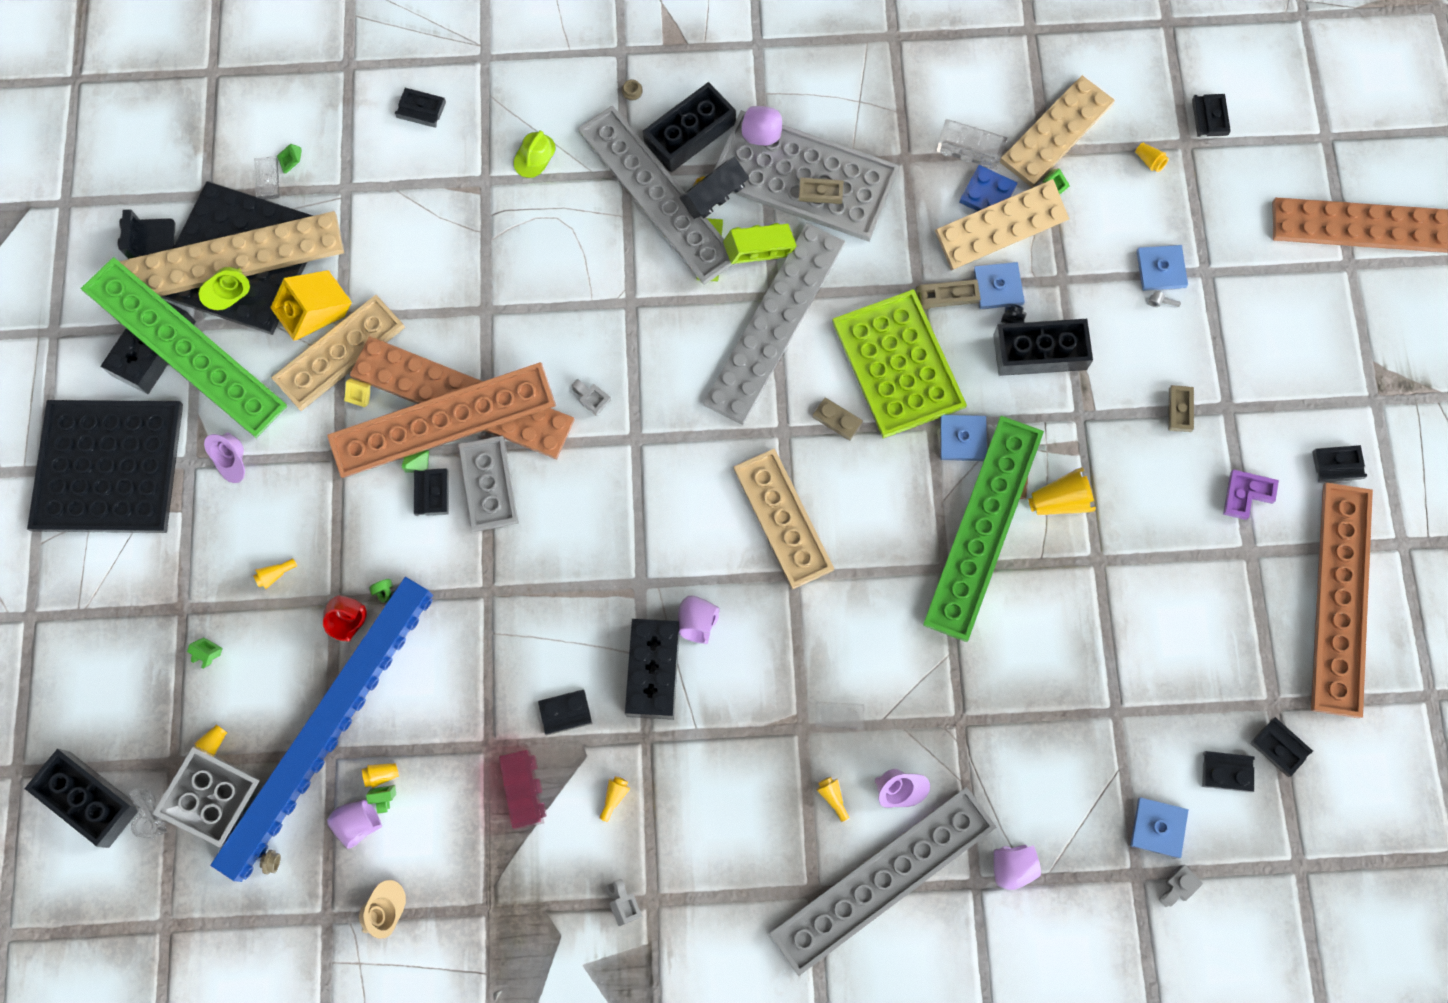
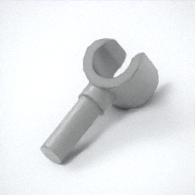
[1148,291,1181,308]

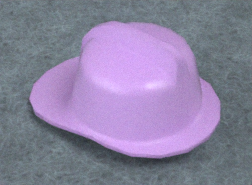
[204,433,245,483]
[875,769,930,808]

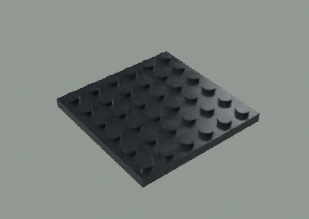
[160,181,313,335]
[27,400,183,533]

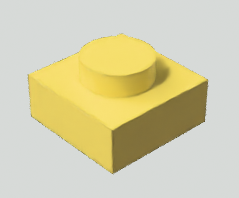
[344,378,371,407]

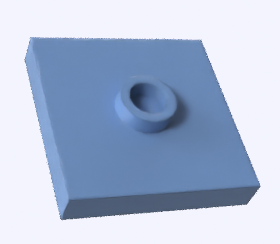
[1136,245,1188,291]
[973,262,1025,309]
[940,415,987,461]
[1130,797,1189,858]

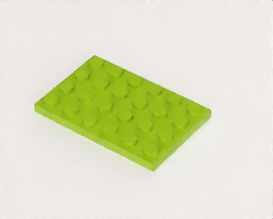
[832,289,967,439]

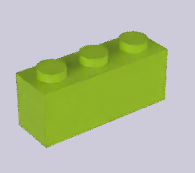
[723,223,797,264]

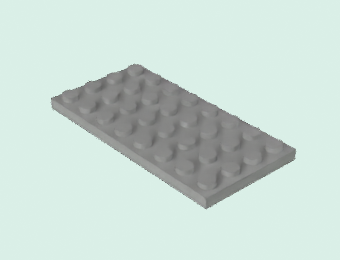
[714,110,900,242]

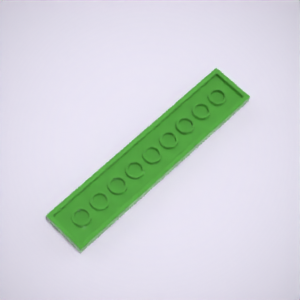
[80,257,288,439]
[923,416,1044,642]

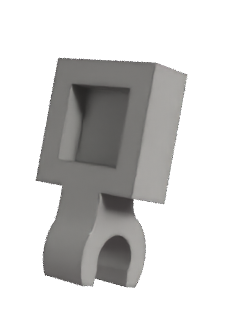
[571,379,611,416]
[1159,865,1203,907]
[605,879,642,926]

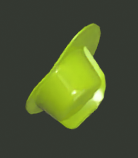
[514,130,556,178]
[199,267,250,310]

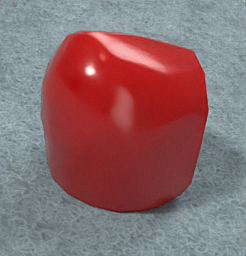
[323,595,367,642]

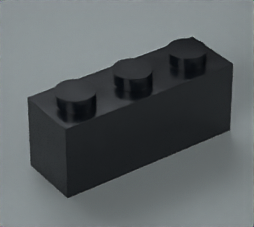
[679,156,749,219]

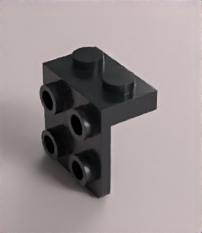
[117,209,176,259]

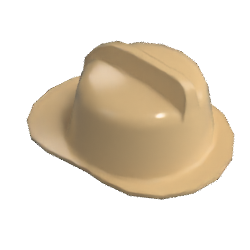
[359,880,406,939]

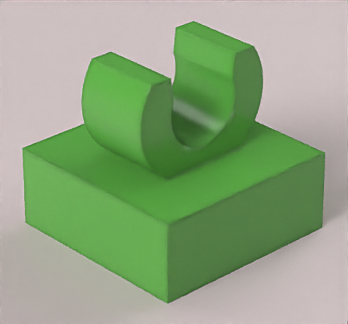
[187,637,223,669]
[366,785,396,814]

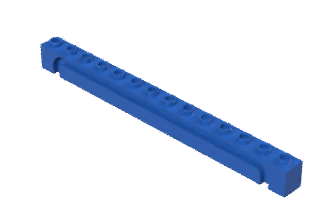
[210,576,433,882]

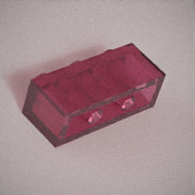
[499,750,547,830]

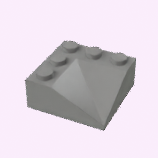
[153,746,260,848]

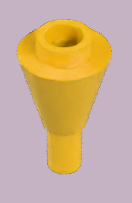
[253,558,297,589]
[599,776,631,822]
[816,776,850,822]

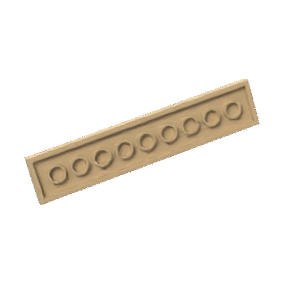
[119,211,344,296]

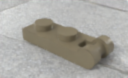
[916,279,981,310]

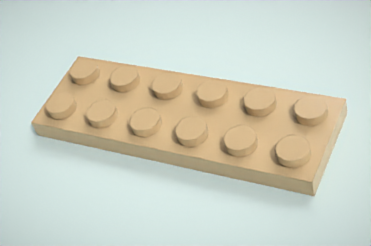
[1000,75,1115,188]
[935,179,1069,271]
[271,295,405,411]
[733,448,834,590]

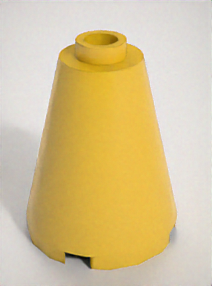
[1028,467,1096,515]

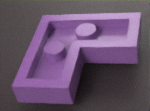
[1223,469,1279,520]

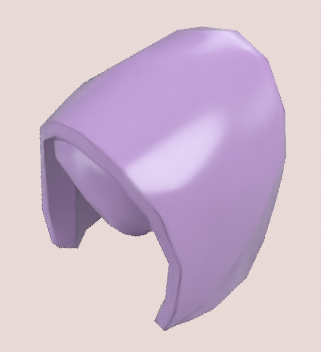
[742,106,782,146]
[678,596,720,644]
[327,799,382,849]
[994,844,1041,890]

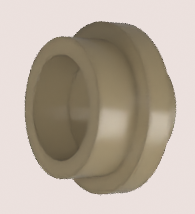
[622,79,643,101]
[260,849,281,875]

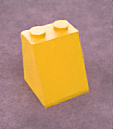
[271,270,352,341]

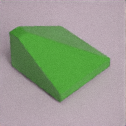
[277,144,302,174]
[1043,168,1070,194]
[402,450,429,473]

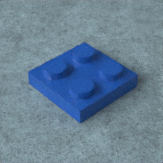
[959,165,1018,211]

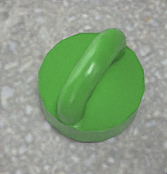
[369,579,394,603]

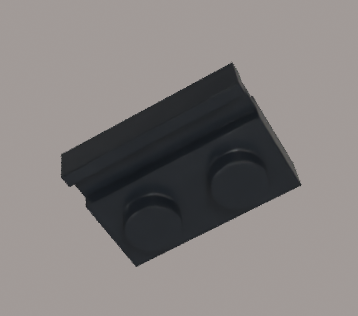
[395,88,446,128]
[1192,94,1231,137]
[1312,445,1367,483]
[414,468,449,516]
[538,689,593,736]
[1250,717,1313,777]
[1202,751,1255,792]

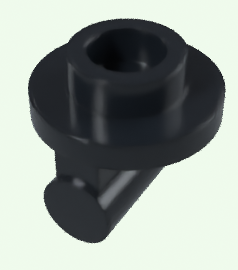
[1001,304,1027,324]

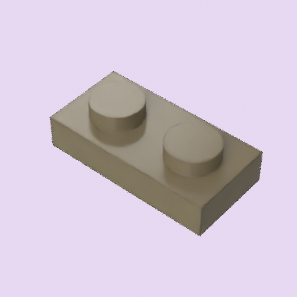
[799,178,844,204]
[1169,385,1194,432]
[812,397,863,441]

